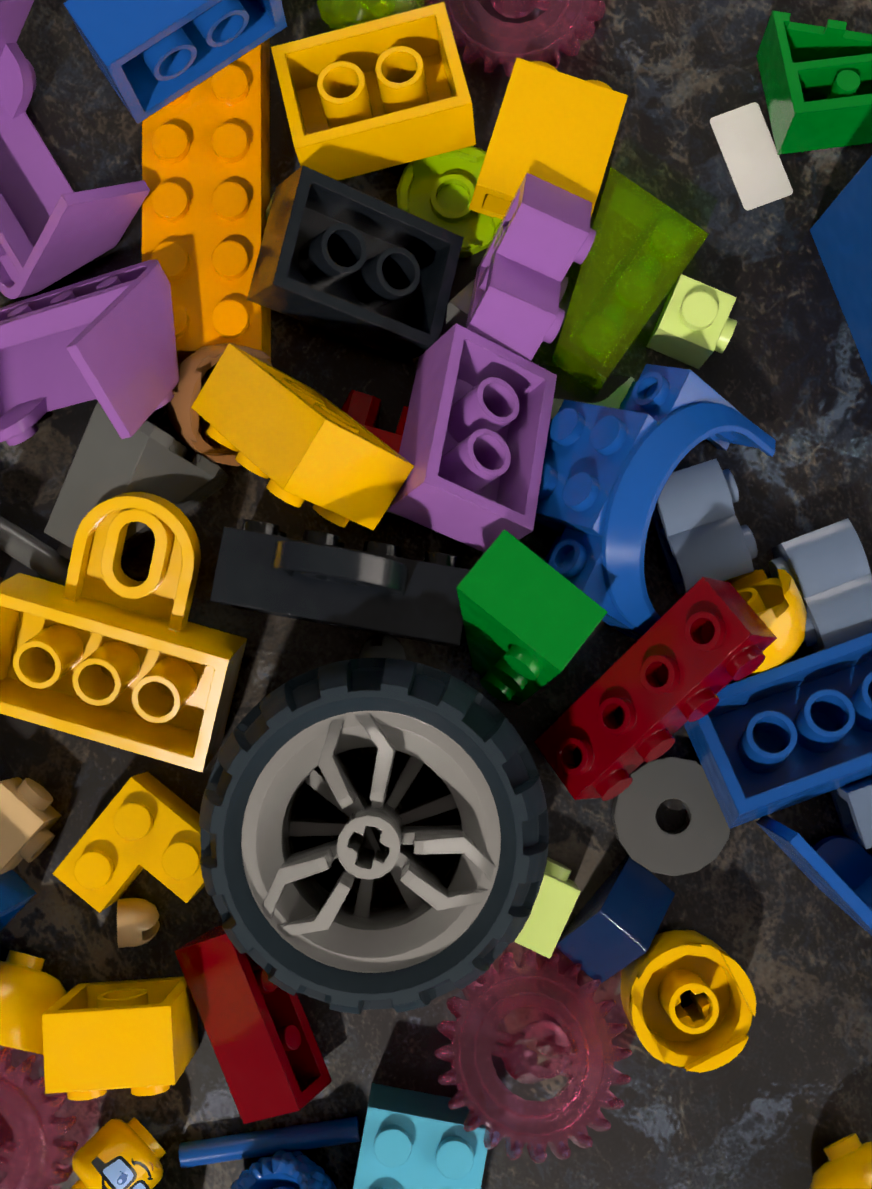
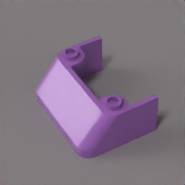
[0,0,150,299]
[0,259,179,446]

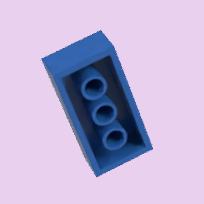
[684,632,872,829]

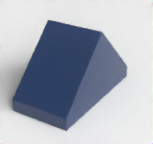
[556,854,675,985]

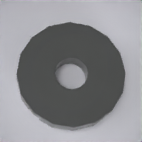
[611,756,730,876]

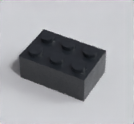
[247,165,464,361]

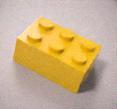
[271,2,476,181]
[191,343,414,531]

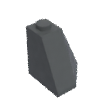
[44,402,230,560]

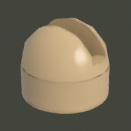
[117,898,160,948]

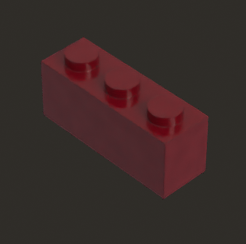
[174,925,332,1124]

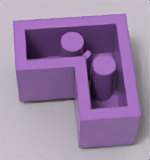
[466,173,596,361]

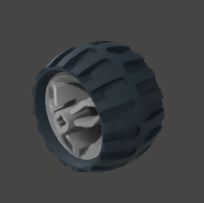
[199,658,549,1014]

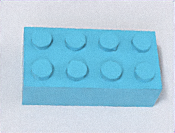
[352,1083,491,1189]

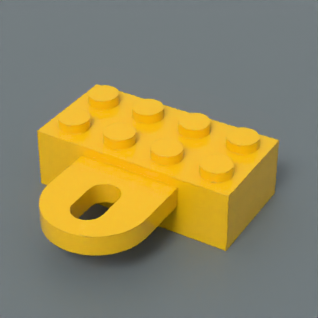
[0,492,247,772]

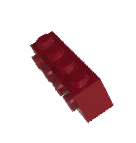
[534,577,777,801]

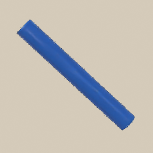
[179,1116,361,1168]

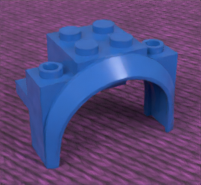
[535,364,776,640]

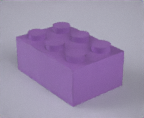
[387,323,557,552]

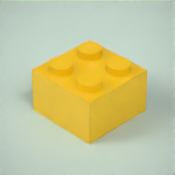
[42,977,199,1101]

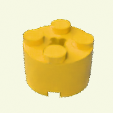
[620,930,757,1073]

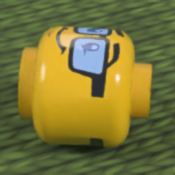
[70,1117,166,1189]

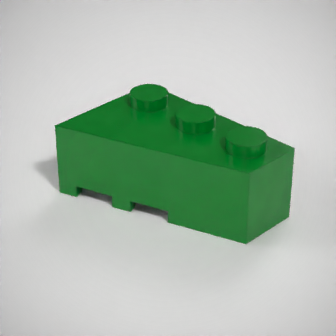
[756,10,872,155]
[456,529,607,706]

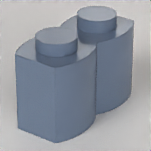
[651,459,758,595]
[769,518,872,653]

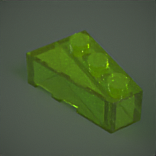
[551,167,709,394]

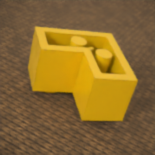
[52,772,205,913]

